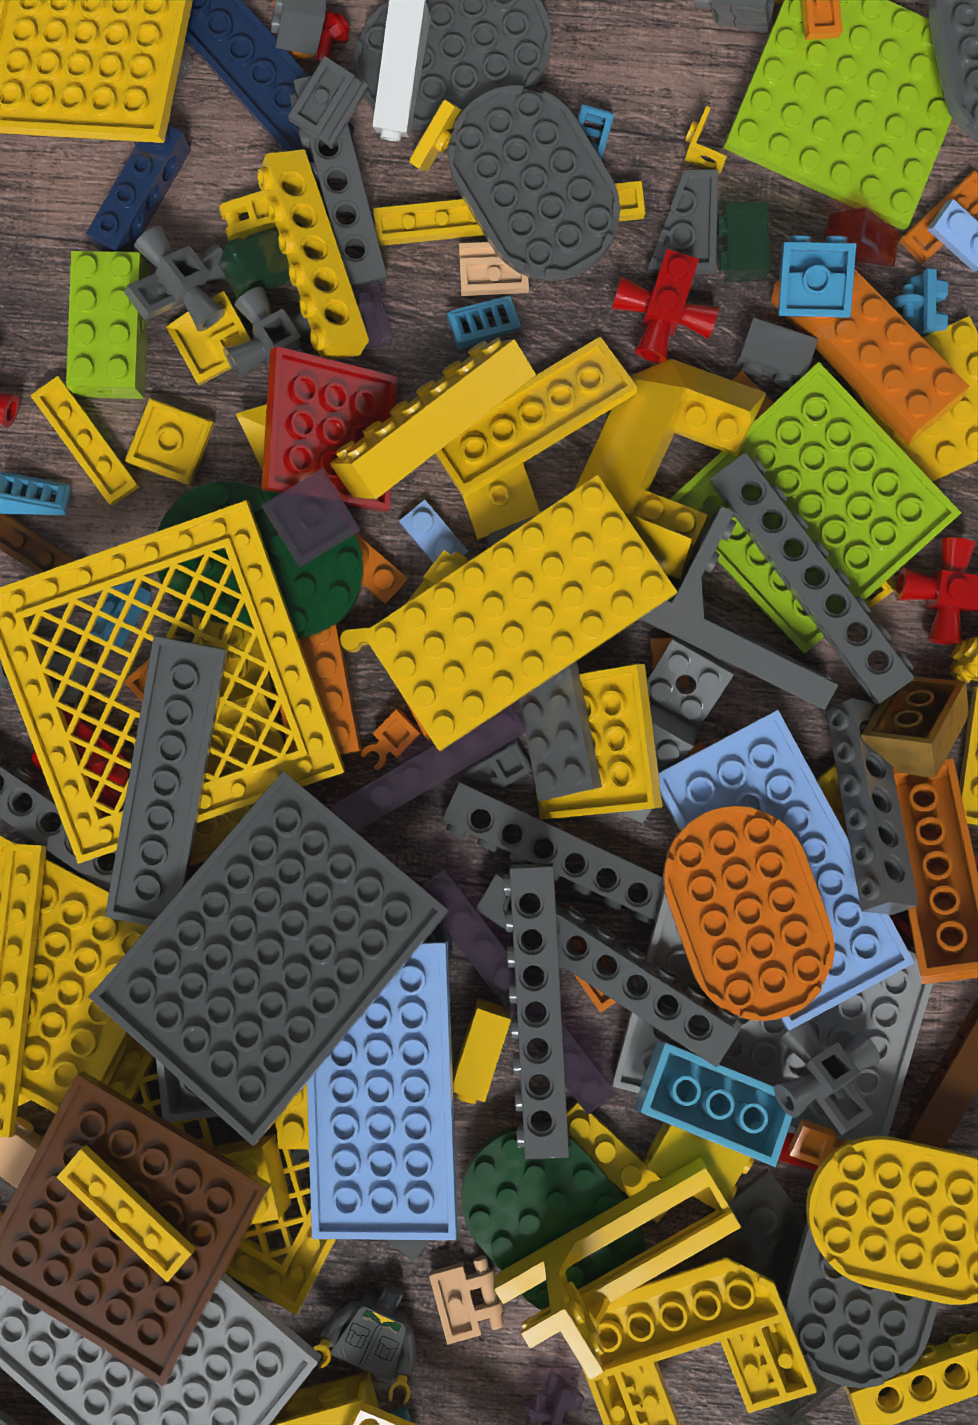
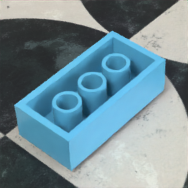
[633,1042,792,1167]

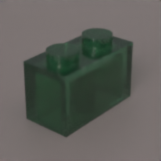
[717,202,771,282]
[218,230,291,298]

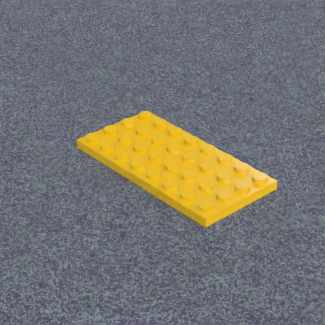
[362,475,678,751]

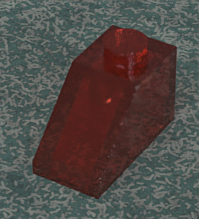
[825,207,900,267]

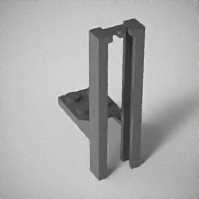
[640,505,838,710]

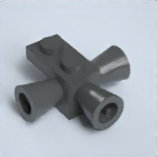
[124,226,231,332]
[223,287,311,379]
[774,1020,880,1135]

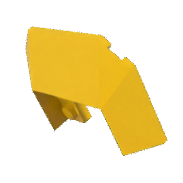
[574,359,766,581]
[582,1257,817,1425]

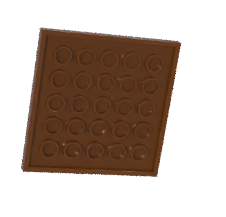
[0,1071,272,1386]

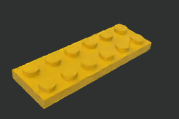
[435,336,637,498]

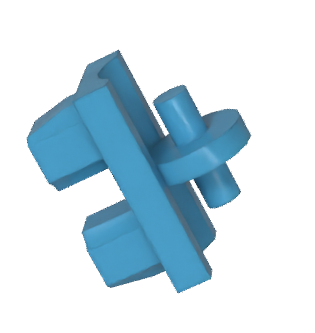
[893,268,948,337]

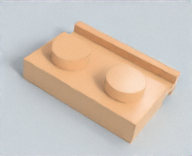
[459,242,529,296]

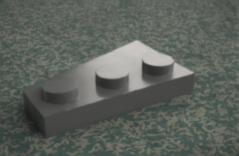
[647,170,718,274]

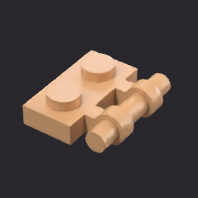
[429,1255,505,1345]

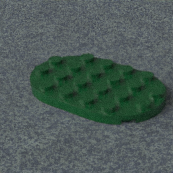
[157,482,364,639]
[461,1126,645,1310]

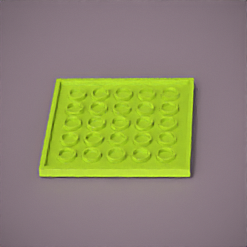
[723,0,952,231]
[669,362,961,654]

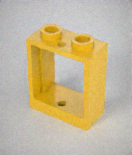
[453,998,511,1104]

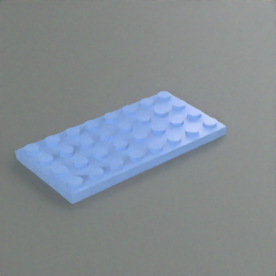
[658,710,915,1030]
[307,941,458,1240]

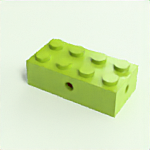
[66,251,149,399]

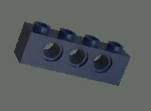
[86,124,191,252]

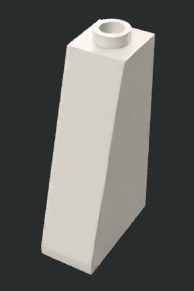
[372,0,431,142]

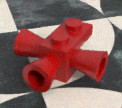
[612,249,720,363]
[895,537,978,645]

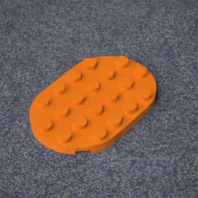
[663,806,835,1021]

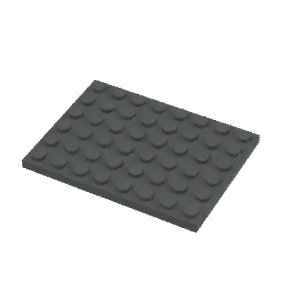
[89,771,449,1146]

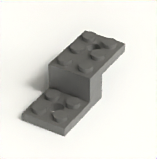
[622,636,735,824]

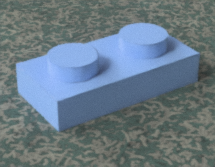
[927,199,978,272]
[399,500,469,563]

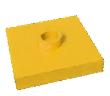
[125,398,215,487]
[463,463,540,541]

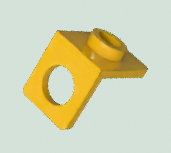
[685,106,727,174]

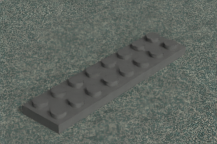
[487,514,602,801]
[105,635,228,926]

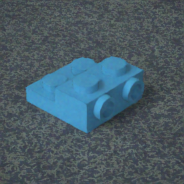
[778,236,856,318]

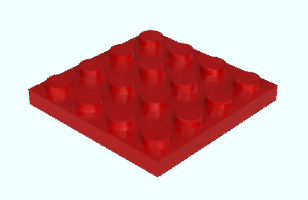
[261,346,398,512]

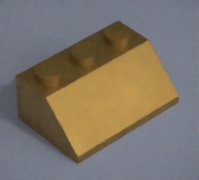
[862,677,969,778]

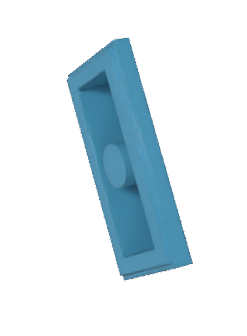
[84,581,152,648]

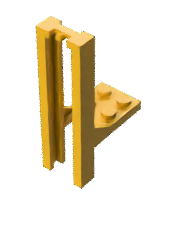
[493,1157,741,1380]

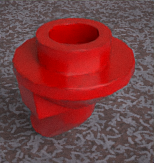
[316,10,350,61]

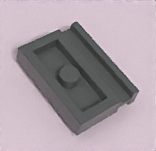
[288,56,368,149]

